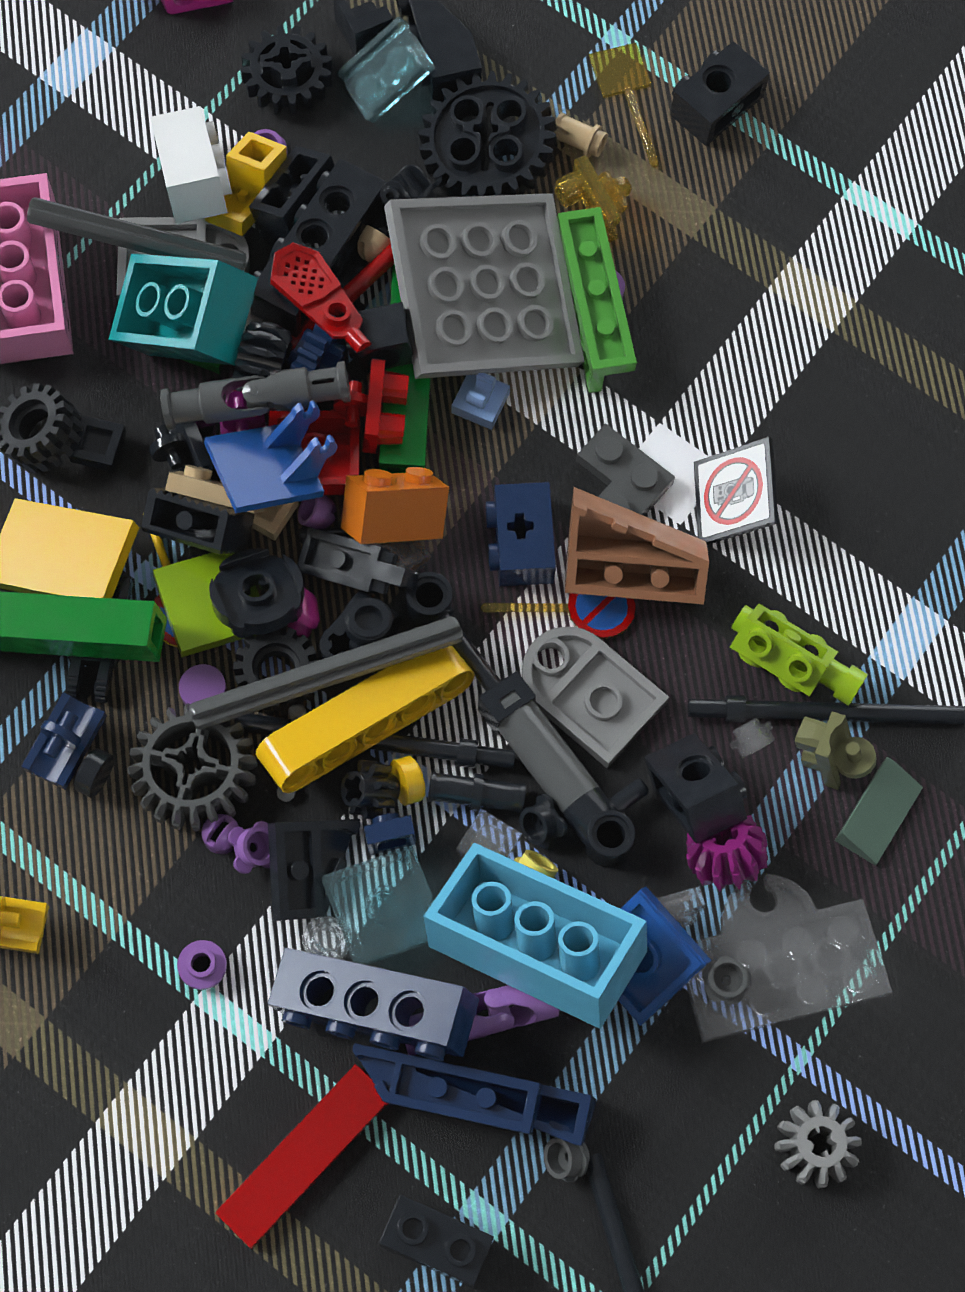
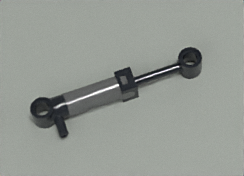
[406,572,649,868]

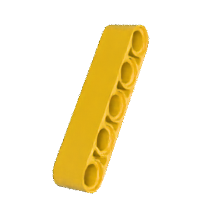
[256,646,475,793]

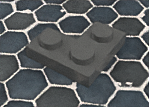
[576,423,675,516]

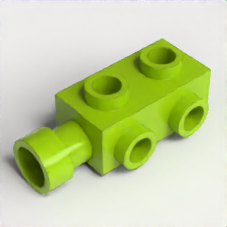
[730,604,868,706]

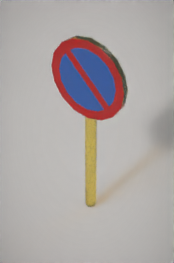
[481,593,636,639]

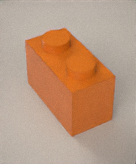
[341,467,449,544]

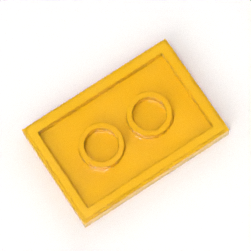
[0,498,140,599]

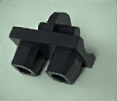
[149,419,217,474]

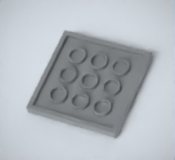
[384,193,585,379]

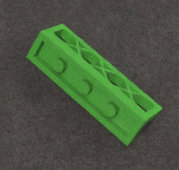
[557,207,637,393]

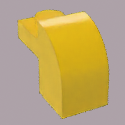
[205,132,287,236]

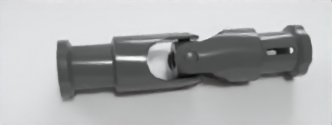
[160,361,351,430]

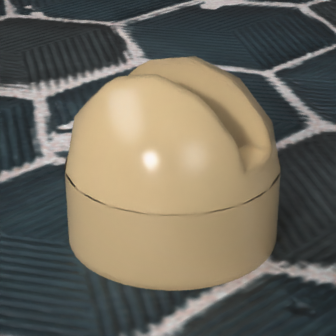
[357,225,391,262]

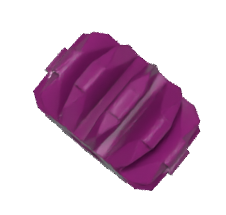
[686,815,768,892]

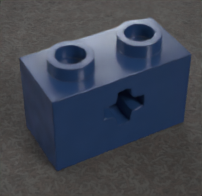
[485,482,556,586]

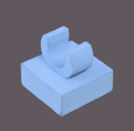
[451,373,510,430]

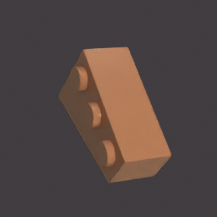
[565,487,709,604]

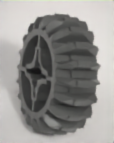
[128,703,258,831]

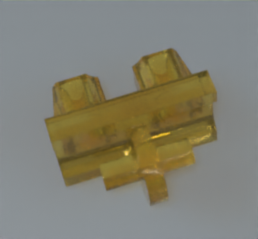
[555,155,632,242]

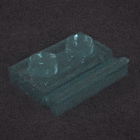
[337,17,435,123]

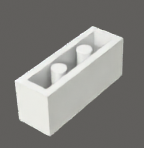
[150,106,232,224]

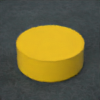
[390,756,425,806]

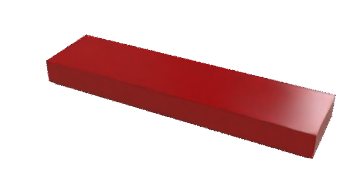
[215,1064,388,1249]

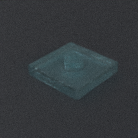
[321,846,434,965]

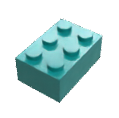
[108,254,258,366]

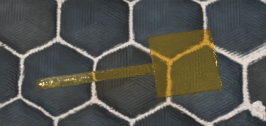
[588,43,659,168]

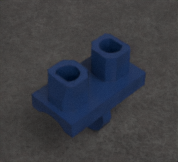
[21,692,107,790]

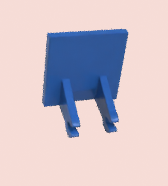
[204,400,337,514]

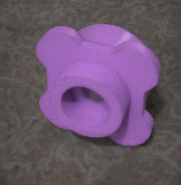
[228,821,270,874]

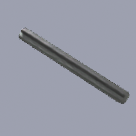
[189,616,463,730]

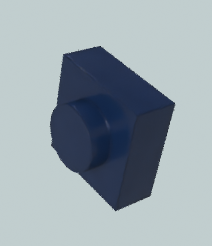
[364,813,416,856]

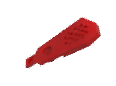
[270,242,372,353]

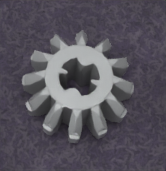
[774,1100,862,1188]

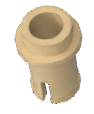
[554,112,608,158]

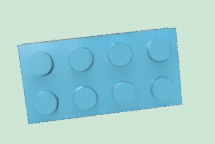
[423,843,647,1029]

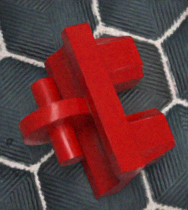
[333,359,409,454]

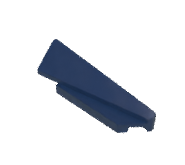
[352,1043,597,1146]

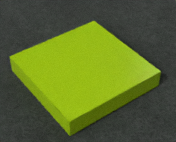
[153,552,260,657]

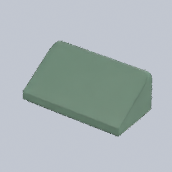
[835,757,923,866]

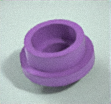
[177,940,227,990]

